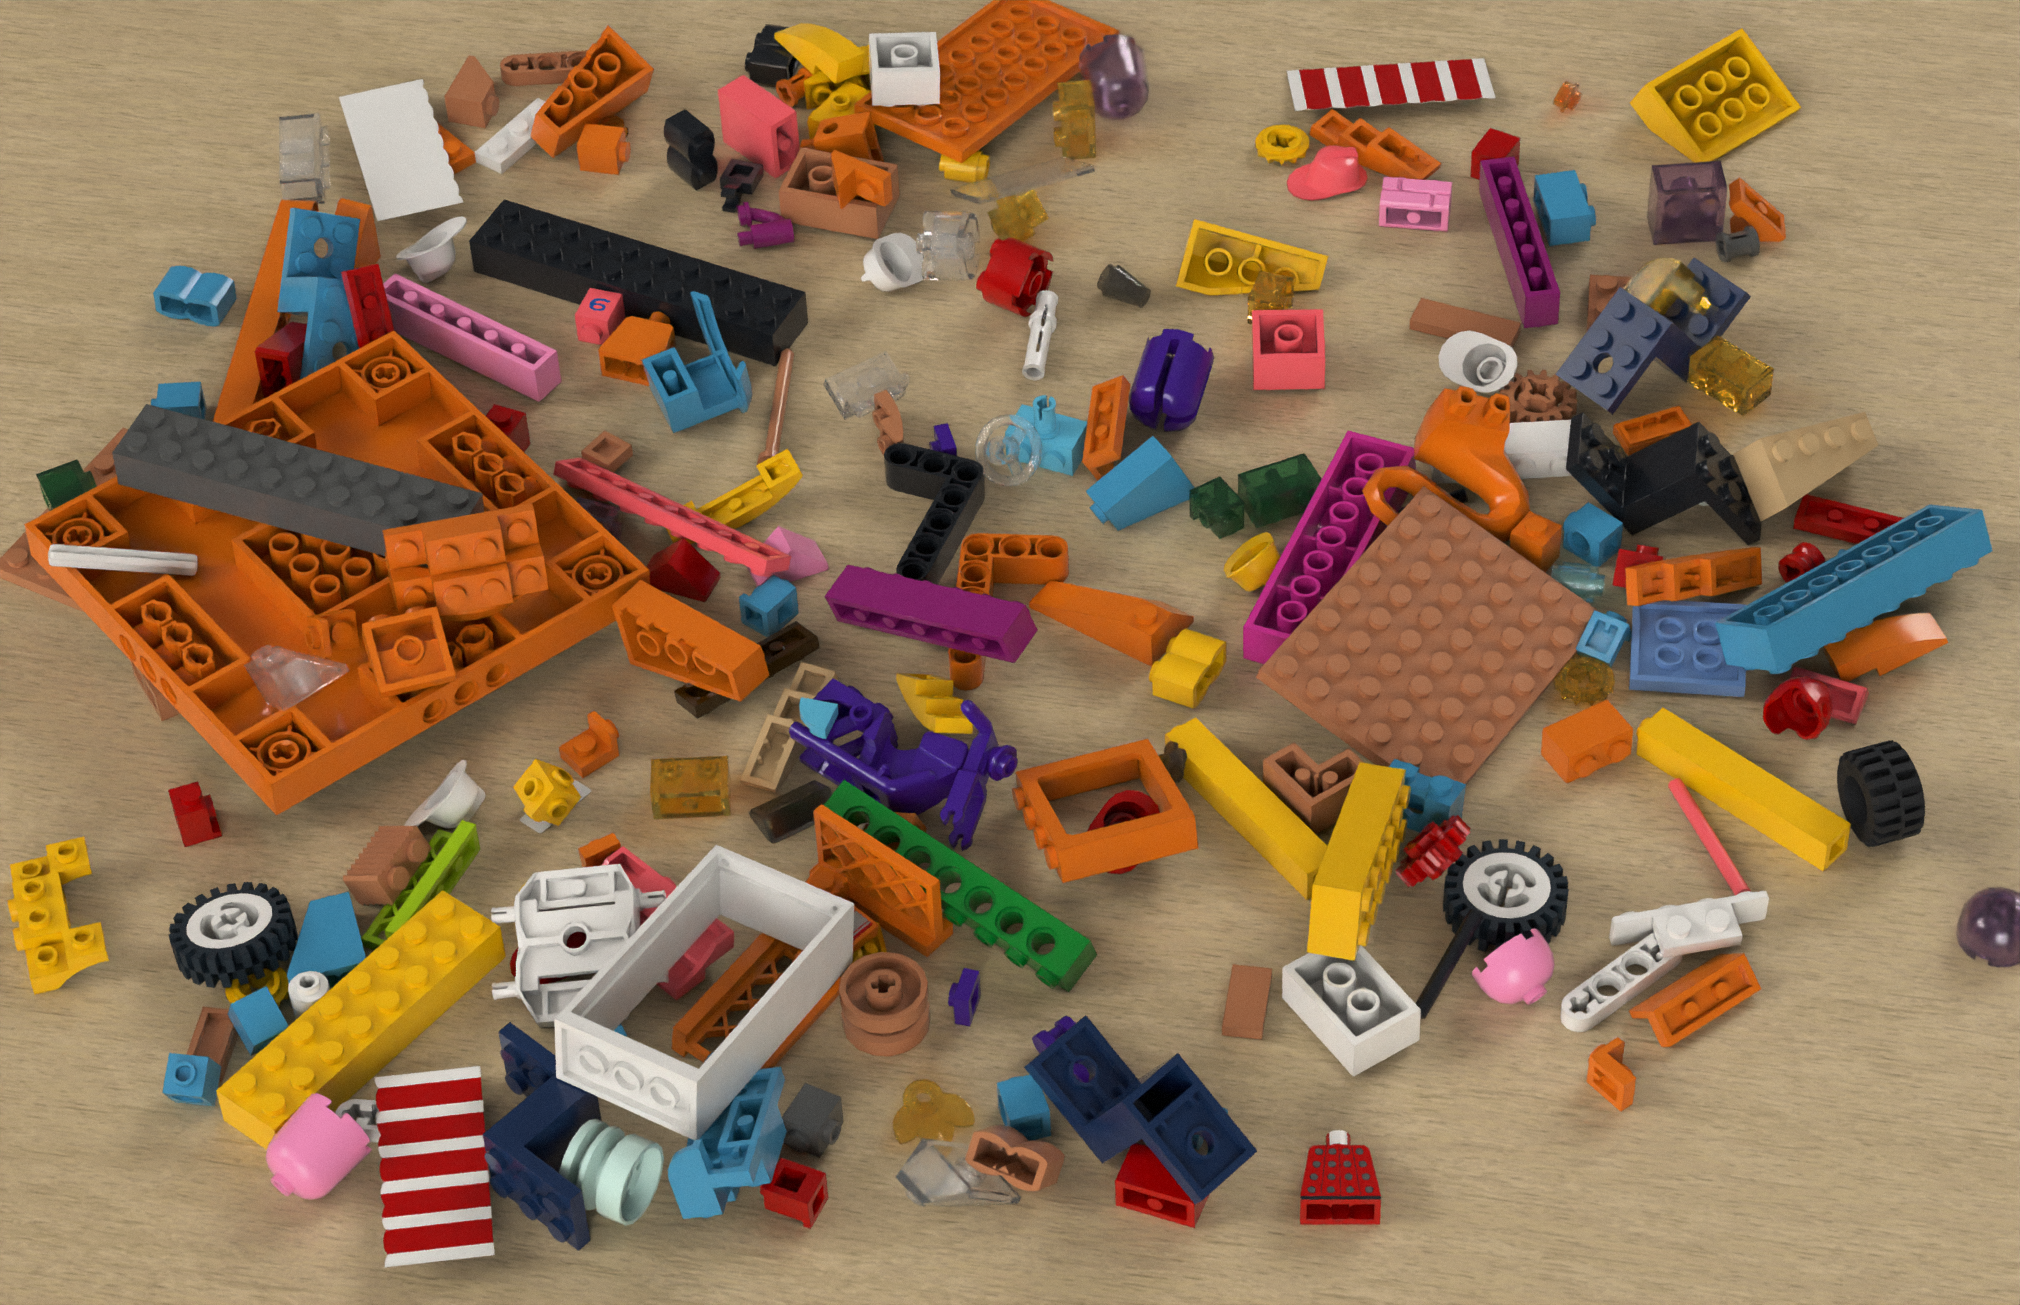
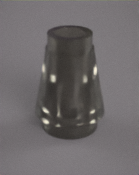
[1097,264,1151,308]

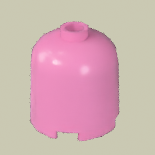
[266,1093,372,1199]

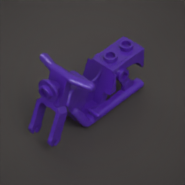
[789,678,1018,851]

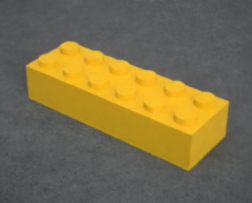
[1307,762,1411,961]

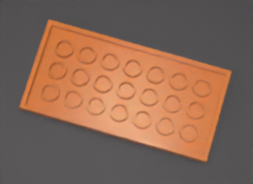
[854,0,1119,163]

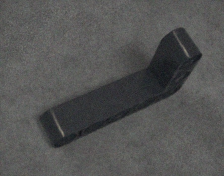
[884,443,985,585]

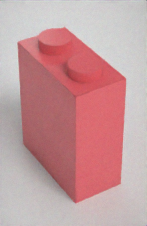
[718,75,800,178]

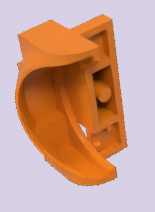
[382,504,549,621]

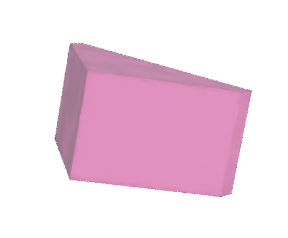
[747,526,829,586]

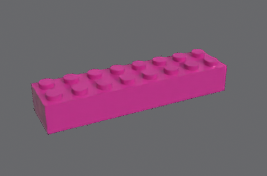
[1243,431,1416,664]

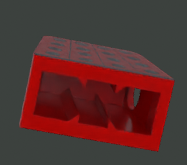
[1300,1130,1381,1225]

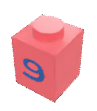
[575,288,625,345]

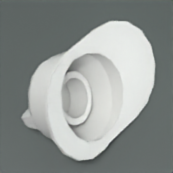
[396,216,467,283]
[861,233,928,292]
[1438,331,1518,395]
[404,760,486,828]

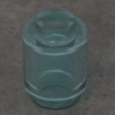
[1551,561,1605,603]

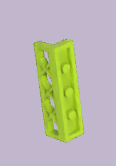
[361,820,481,950]

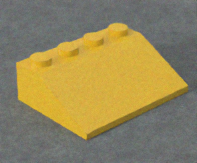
[1630,28,1801,168]

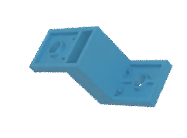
[277,208,360,379]

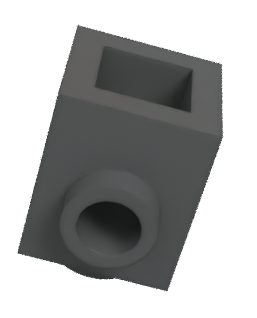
[782,1083,844,1158]

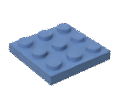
[1629,600,1746,697]

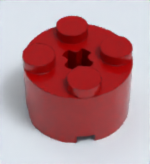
[976,237,1053,317]

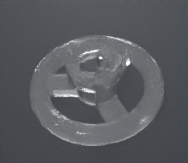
[975,414,1042,487]

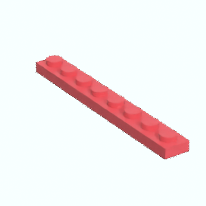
[553,457,791,577]

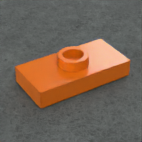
[1613,406,1692,456]

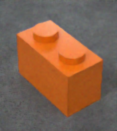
[1541,700,1633,784]

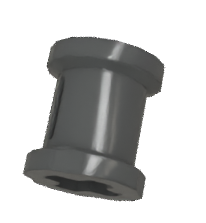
[1715,225,1760,263]

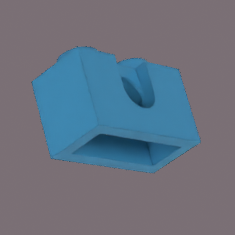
[1389,759,1466,833]

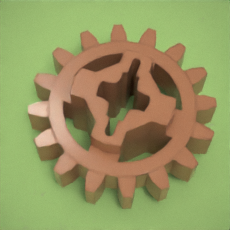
[1500,370,1578,423]

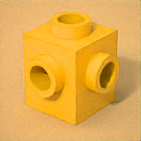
[513,759,582,826]

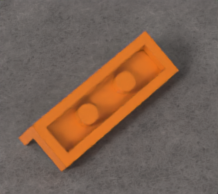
[1082,375,1130,481]
[1629,953,1761,1047]

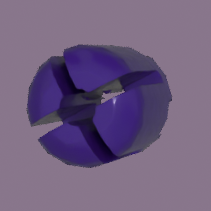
[1129,329,1215,432]

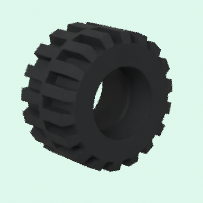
[1837,740,1925,847]

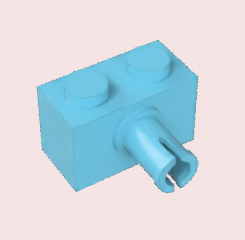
[1005,395,1087,476]

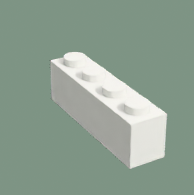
[1430,420,1572,484]

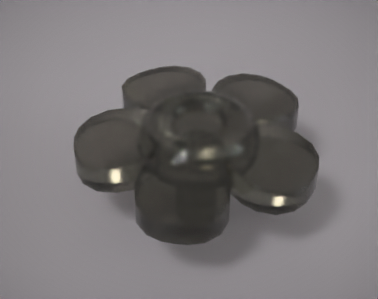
[1159,741,1187,783]

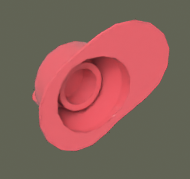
[1287,145,1367,201]

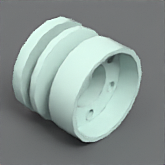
[559,1119,664,1226]

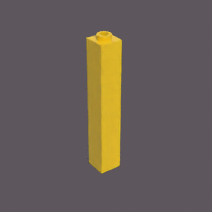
[1636,707,1851,872]
[1165,717,1327,900]

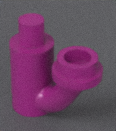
[737,201,795,249]

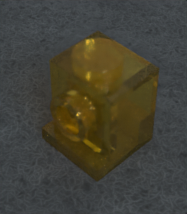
[1248,271,1294,324]

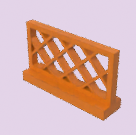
[809,804,953,957]
[671,933,841,1069]

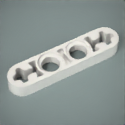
[1560,932,1683,1032]

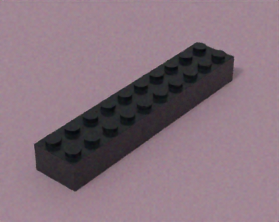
[469,199,808,367]

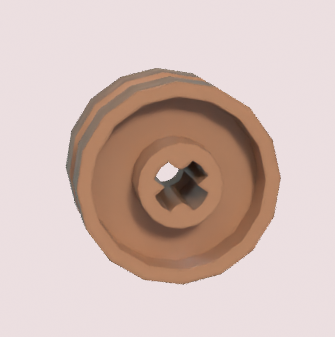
[839,952,931,1056]

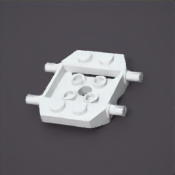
[491,864,669,1028]

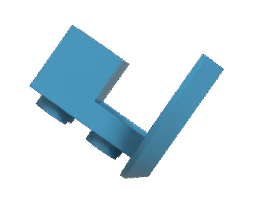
[642,291,753,433]

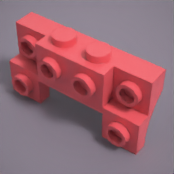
[602,846,734,1000]

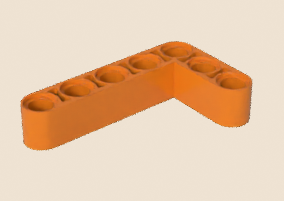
[948,533,1069,691]

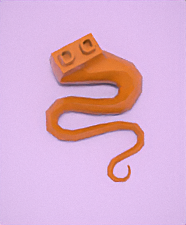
[1362,386,1530,542]

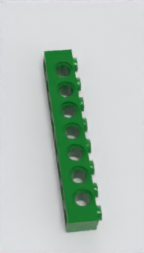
[824,780,1097,992]

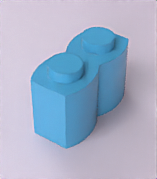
[153,266,237,326]

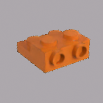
[362,606,456,698]

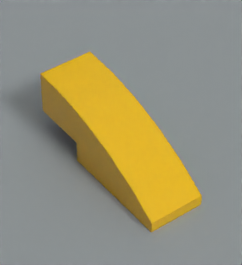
[774,23,865,84]

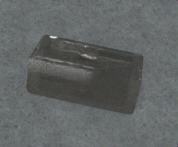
[749,780,832,843]

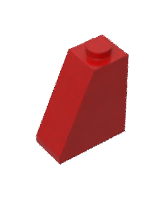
[254,322,307,398]

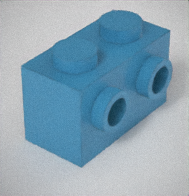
[1533,170,1596,246]

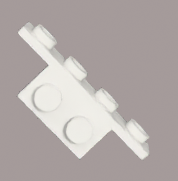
[1609,891,1769,958]

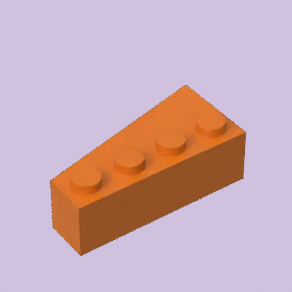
[612,580,770,702]

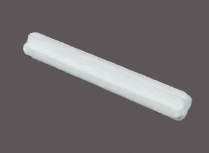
[48,544,198,576]

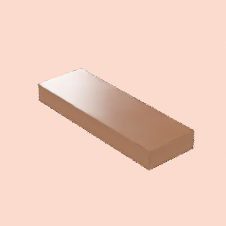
[1409,298,1521,348]

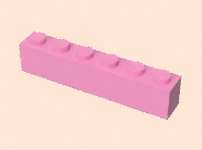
[383,273,561,402]

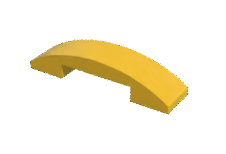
[666,448,803,544]

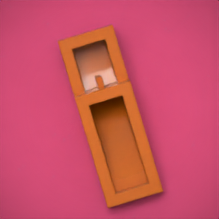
[1823,613,1948,682]

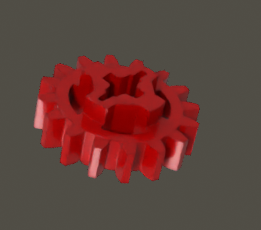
[1395,815,1471,887]

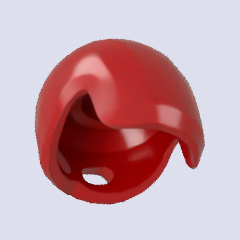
[1763,677,1832,740]

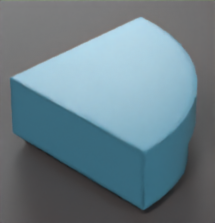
[799,697,838,739]

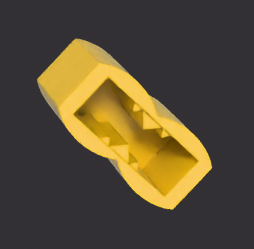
[1149,628,1227,709]

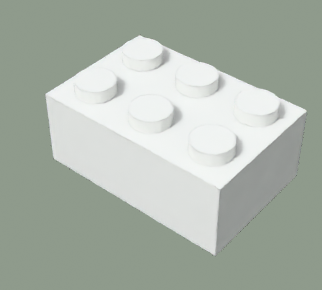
[1282,946,1421,1077]

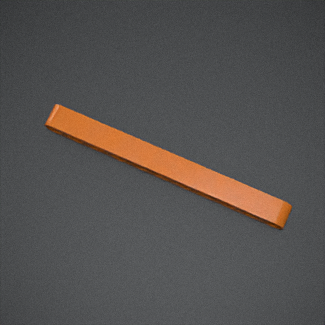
[212,199,319,423]

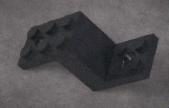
[1566,412,1763,545]

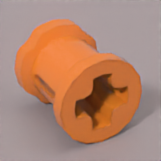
[776,67,813,107]

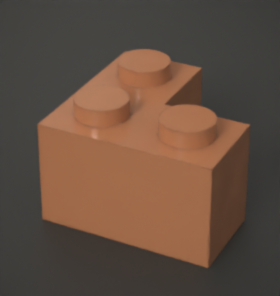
[1263,742,1364,834]

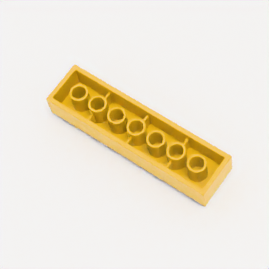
[216,890,506,1150]

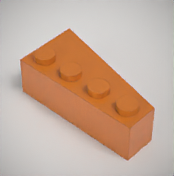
[530,25,654,158]

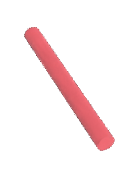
[1668,778,1751,895]

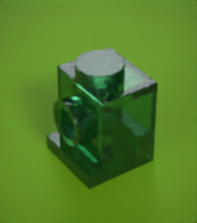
[1189,476,1244,539]

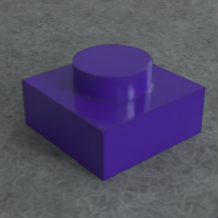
[929,423,957,456]
[948,968,981,1027]

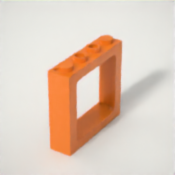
[1012,739,1198,883]

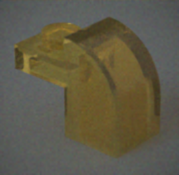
[1623,257,1712,316]

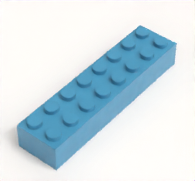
[1715,504,1993,674]

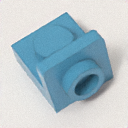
[1575,610,1632,668]

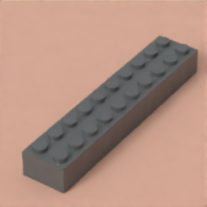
[112,404,485,568]

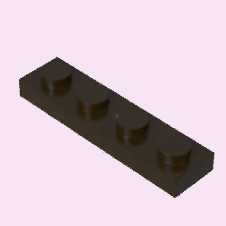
[674,621,820,719]

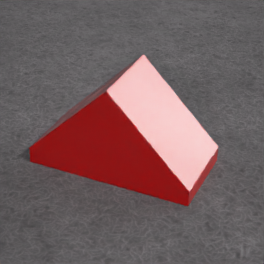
[646,538,721,602]

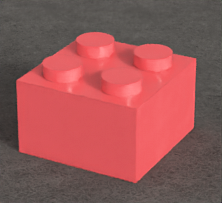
[1252,309,1325,390]

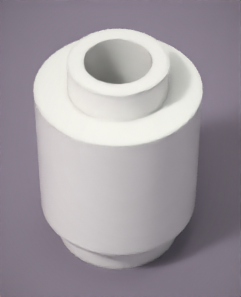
[288,971,330,1019]

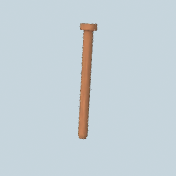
[757,348,794,465]

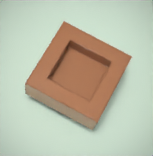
[581,431,633,472]

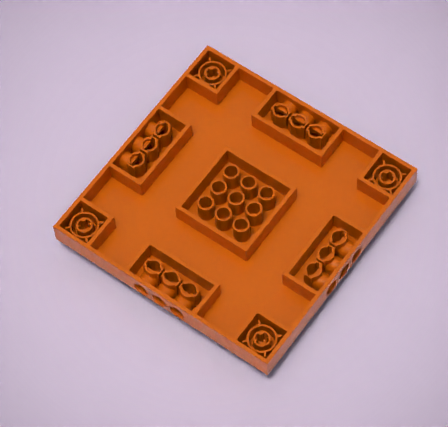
[24,331,650,815]

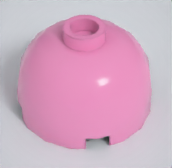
[1472,928,1555,1005]

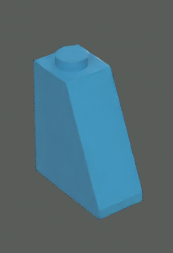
[1086,436,1198,531]
[287,892,366,989]

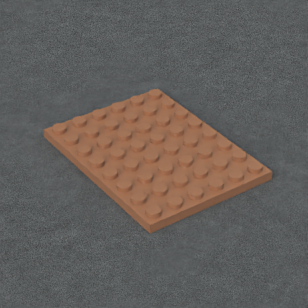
[1256,486,1600,785]

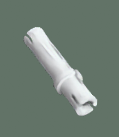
[1022,290,1058,381]

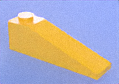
[1176,219,1328,296]

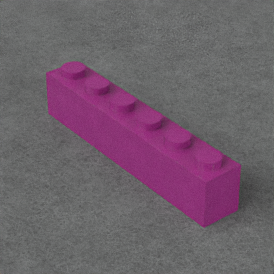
[1479,157,1560,328]
[824,564,1038,663]

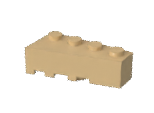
[1733,412,1878,522]

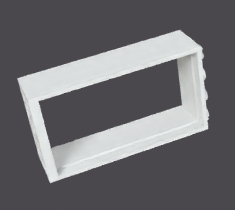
[554,845,854,1140]

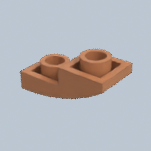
[872,390,904,455]

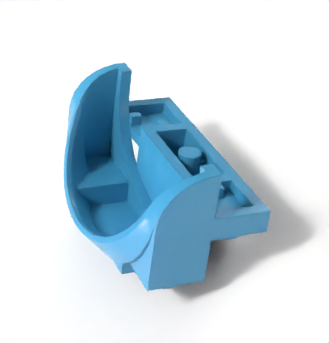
[668,1052,787,1219]

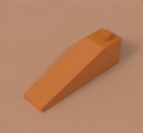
[1029,580,1194,667]

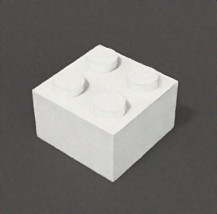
[869,32,940,107]

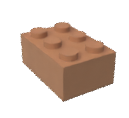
[779,147,900,239]

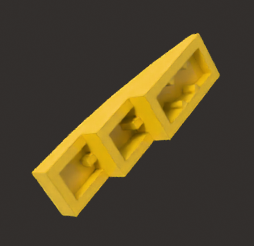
[896,673,973,734]

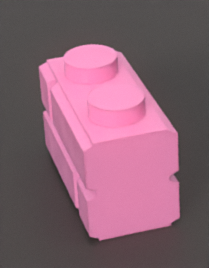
[1379,177,1452,232]

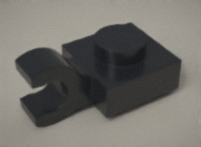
[720,159,764,213]

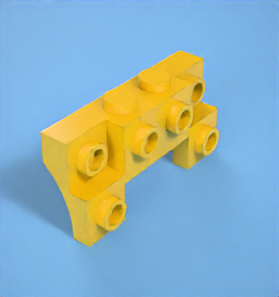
[7,836,109,995]

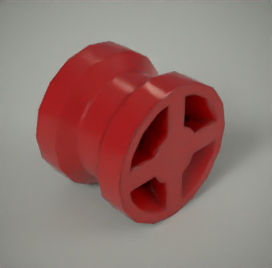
[1778,542,1826,583]

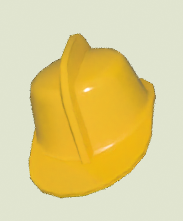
[1224,532,1281,592]

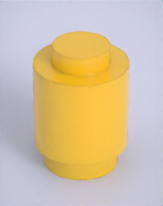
[939,150,990,184]

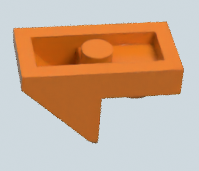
[831,150,893,209]
[1729,177,1786,242]

